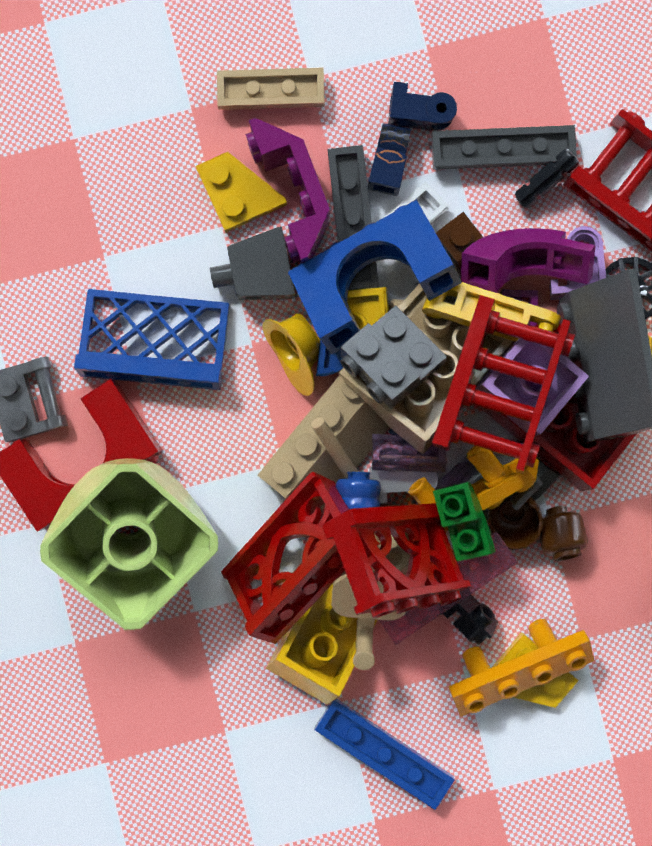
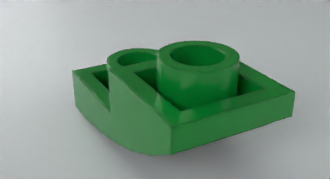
[433,482,496,561]

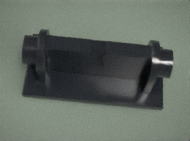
[434,588,498,645]

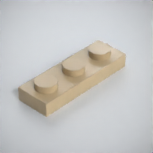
[217,67,325,110]

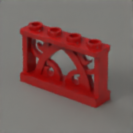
[221,472,349,644]
[322,503,472,618]

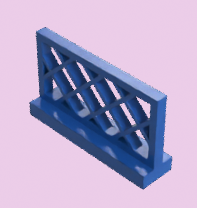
[74,289,230,390]

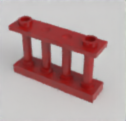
[563,109,652,252]
[432,295,575,474]

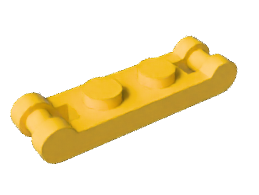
[422,282,561,342]

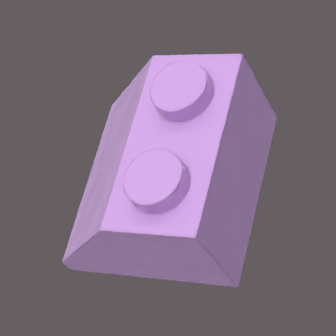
[476,339,589,436]

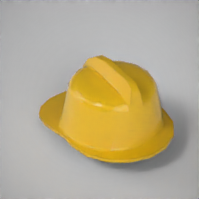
[262,314,320,396]

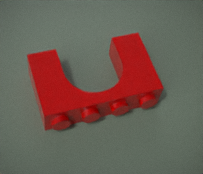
[0,379,163,532]

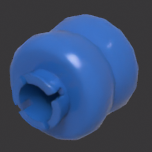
[336,472,381,509]

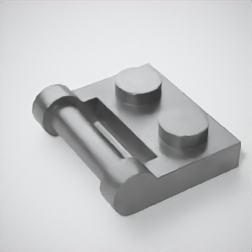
[0,356,68,442]

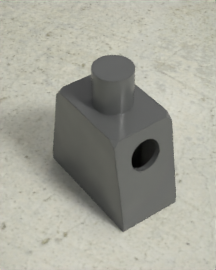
[210,227,296,300]

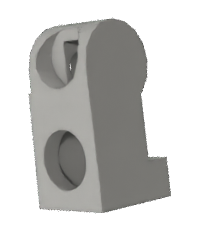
[369,464,438,503]

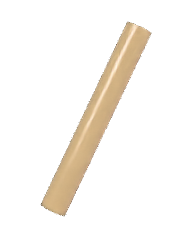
[311,417,358,479]

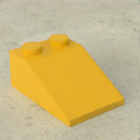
[266,584,377,705]

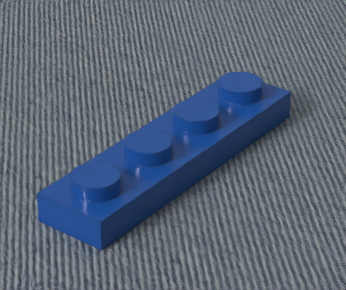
[314,699,455,810]

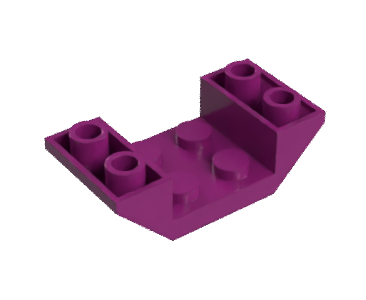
[245,118,330,264]

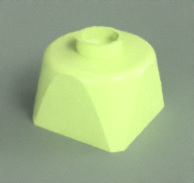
[40,458,218,630]

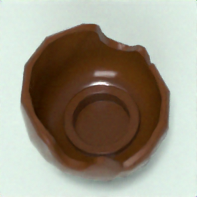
[487,496,543,550]

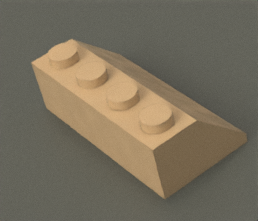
[257,376,390,511]

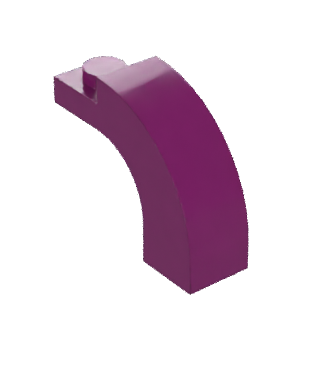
[461,228,596,293]

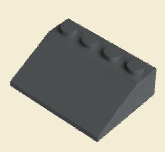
[557,268,652,443]

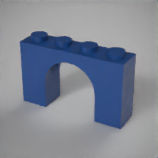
[288,199,462,355]

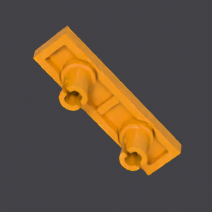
[408,446,539,533]
[448,619,595,717]

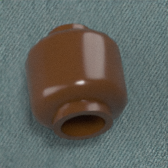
[539,506,588,561]

